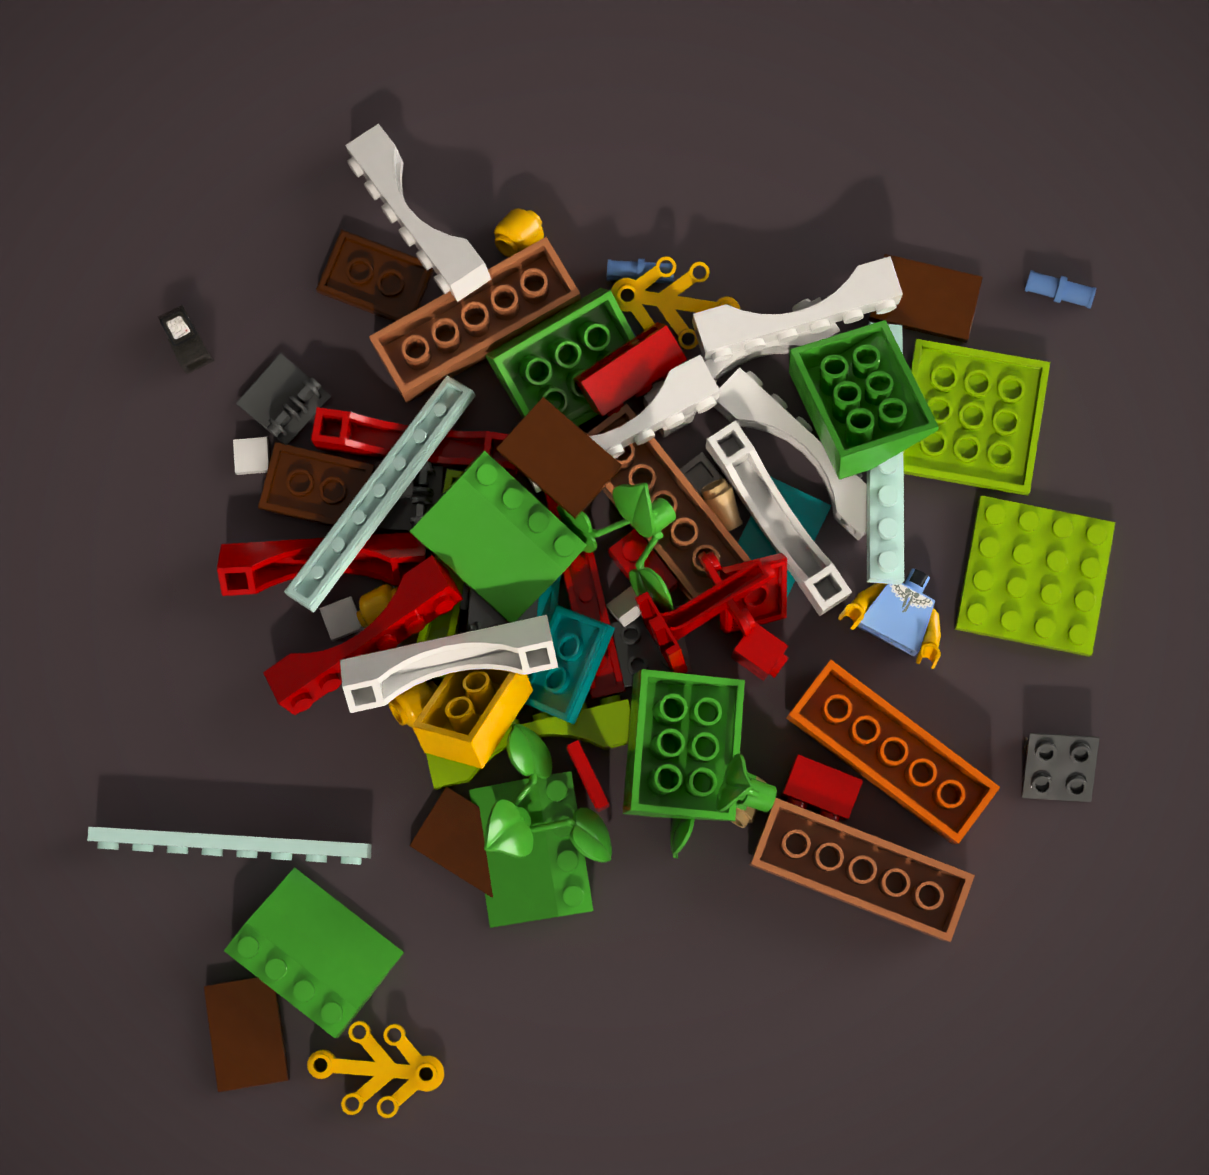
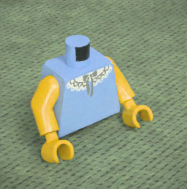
[838,568,941,669]

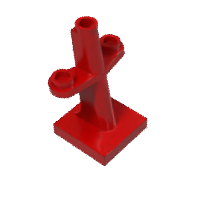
[635,551,776,673]

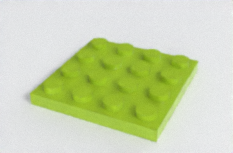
[903,339,1050,496]
[955,495,1116,657]

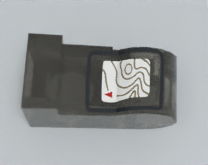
[158,305,214,374]

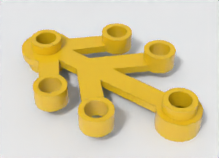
[611,256,740,349]
[307,1021,445,1118]

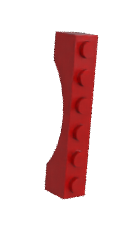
[311,407,518,477]
[217,532,429,596]
[263,555,463,715]

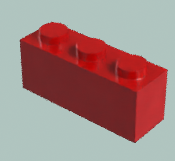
[573,322,687,416]

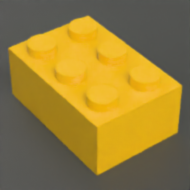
[412,669,533,769]

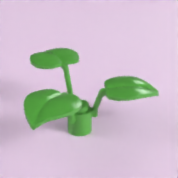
[556,483,676,613]
[484,724,612,863]
[670,753,777,859]

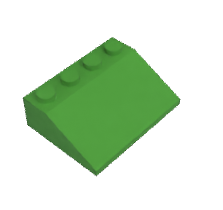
[485,288,635,426]
[789,320,939,480]
[409,451,587,623]
[622,669,745,821]
[469,771,593,928]
[224,867,404,1038]

